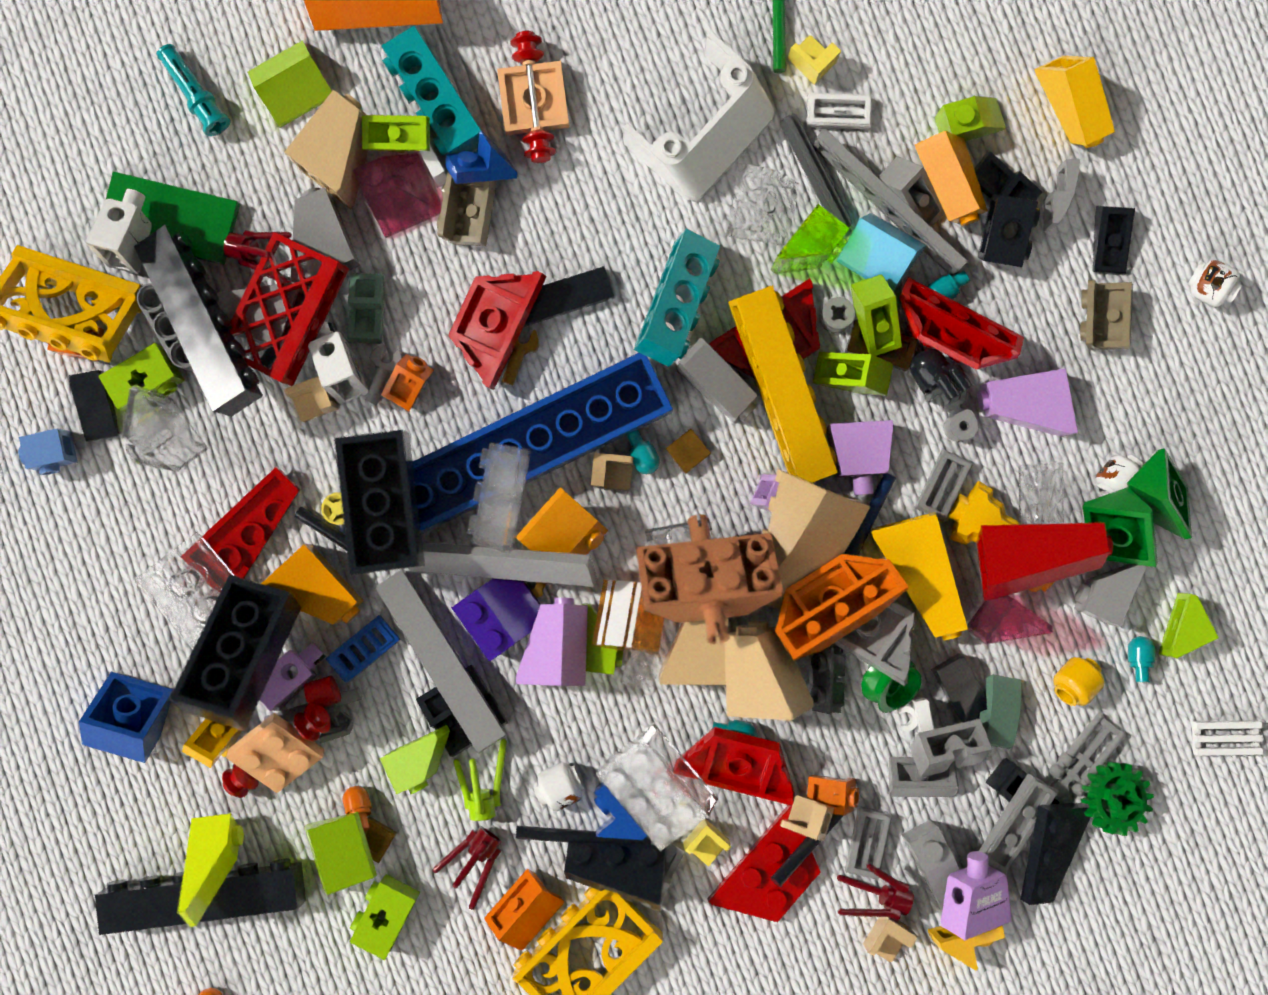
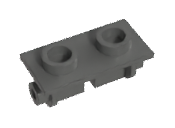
[810,646,846,714]

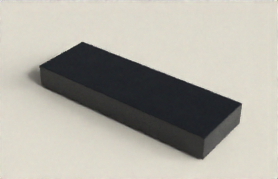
[523,266,614,327]

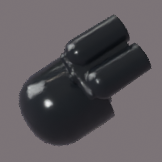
[910,348,972,401]

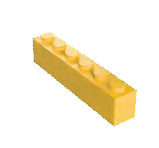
[728,285,838,483]

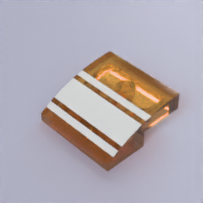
[592,580,664,654]

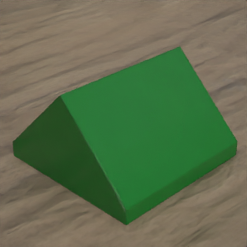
[1126,448,1192,540]
[1083,487,1158,567]

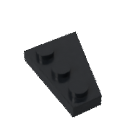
[1020,803,1091,905]
[564,842,667,912]

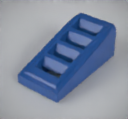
[326,615,401,683]

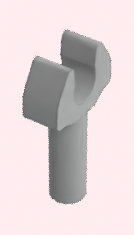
[365,344,403,405]

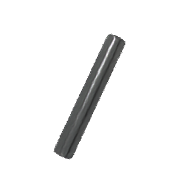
[780,114,852,232]

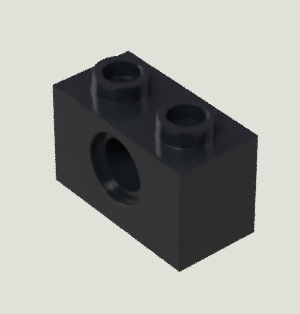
[978,193,1040,267]

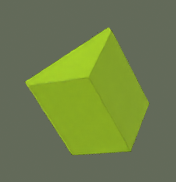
[247,40,332,128]
[304,812,377,895]

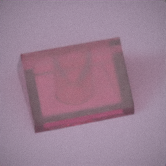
[967,595,1053,644]

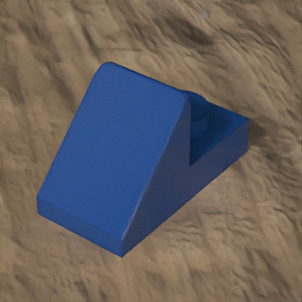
[445,130,518,184]
[594,780,648,840]

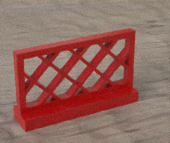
[230,232,349,386]

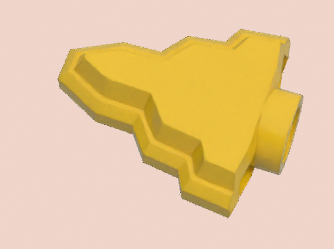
[948,481,1020,545]

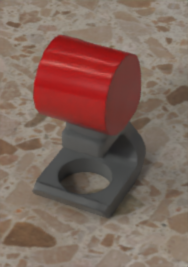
[304,675,353,743]

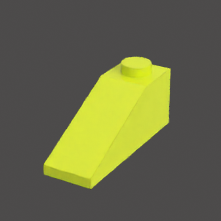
[178,813,244,927]

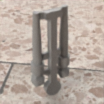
[1049,713,1126,798]

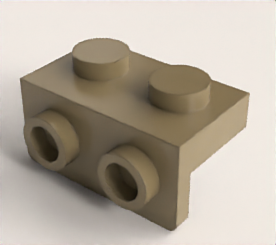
[437,173,496,246]
[1080,280,1133,350]

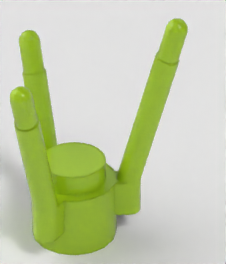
[453,738,507,821]

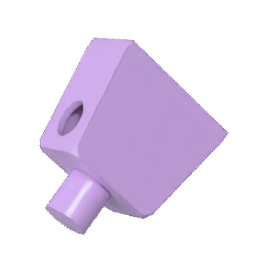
[826,420,893,495]

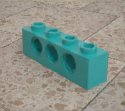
[381,26,481,156]
[634,228,720,367]

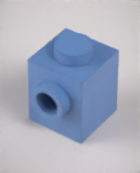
[18,428,78,475]

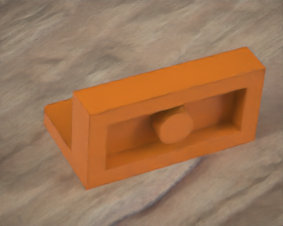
[484,869,564,950]

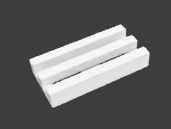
[806,93,872,130]
[1192,720,1263,756]

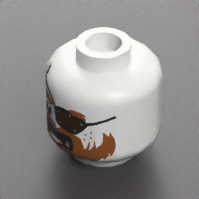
[1187,259,1242,307]
[1095,455,1144,496]
[534,762,585,811]

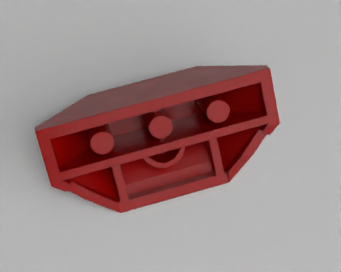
[899,277,1024,370]

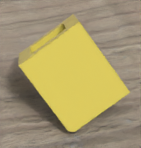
[787,35,841,85]
[683,818,731,867]

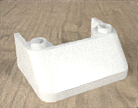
[623,31,774,201]

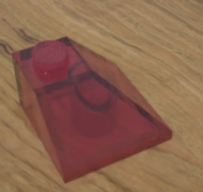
[353,153,441,238]

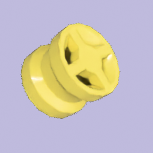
[321,492,344,525]

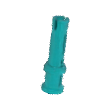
[156,44,230,137]

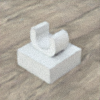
[896,696,934,733]

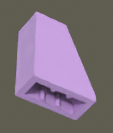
[978,368,1078,437]
[516,598,588,686]

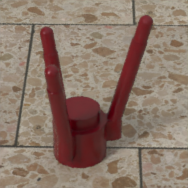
[224,230,292,283]
[432,827,502,910]
[837,864,914,920]

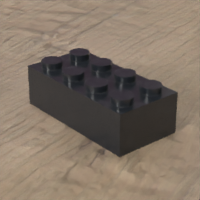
[334,430,425,575]
[169,575,302,731]

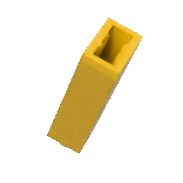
[871,512,968,640]

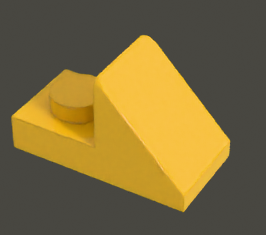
[182,719,242,768]
[928,925,1005,971]

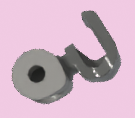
[925,387,978,442]

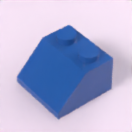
[79,671,173,763]

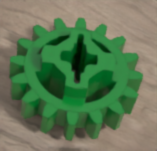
[1081,762,1154,836]

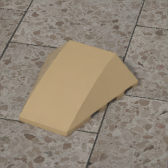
[762,469,870,610]

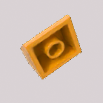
[516,487,608,555]

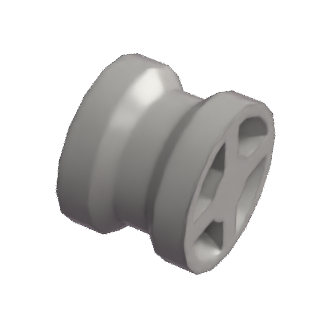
[819,297,855,333]

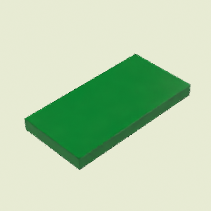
[105,171,240,265]

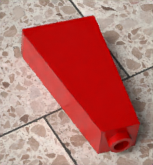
[976,523,1113,600]

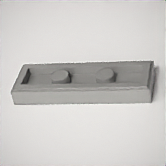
[978,773,1058,875]

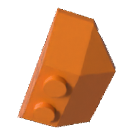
[775,554,909,661]

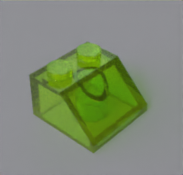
[771,204,850,274]

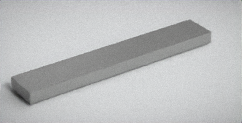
[813,128,968,276]
[409,542,596,587]
[375,569,507,753]

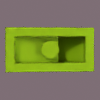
[362,115,430,153]

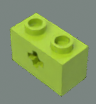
[98,343,185,414]
[349,874,420,961]

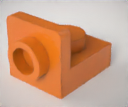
[381,354,434,411]
[807,775,860,816]

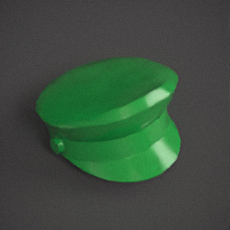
[861,659,922,713]

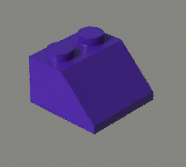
[452,578,541,662]

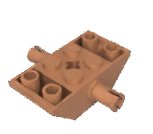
[636,514,783,644]

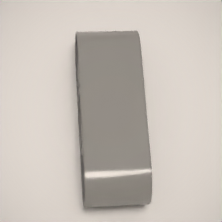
[137,283,194,372]

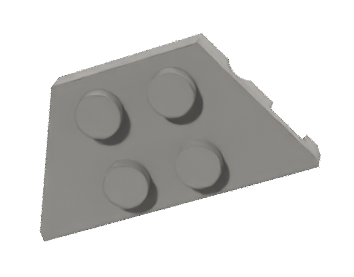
[834,602,915,686]

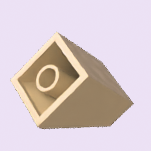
[284,90,368,210]
[659,618,728,685]
[725,621,813,721]

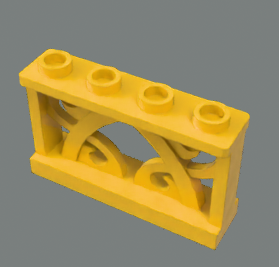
[0,245,142,363]
[512,887,663,995]

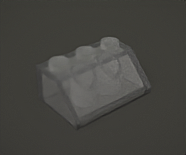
[122,385,209,472]
[467,443,531,553]
[134,531,235,649]

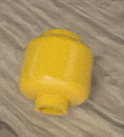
[1053,657,1105,706]

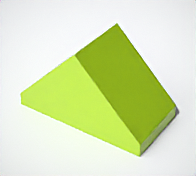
[1158,593,1219,658]

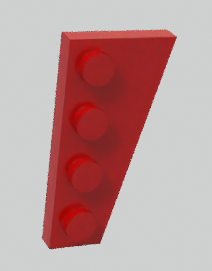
[180,466,301,595]

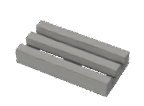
[914,450,973,522]
[845,806,892,880]

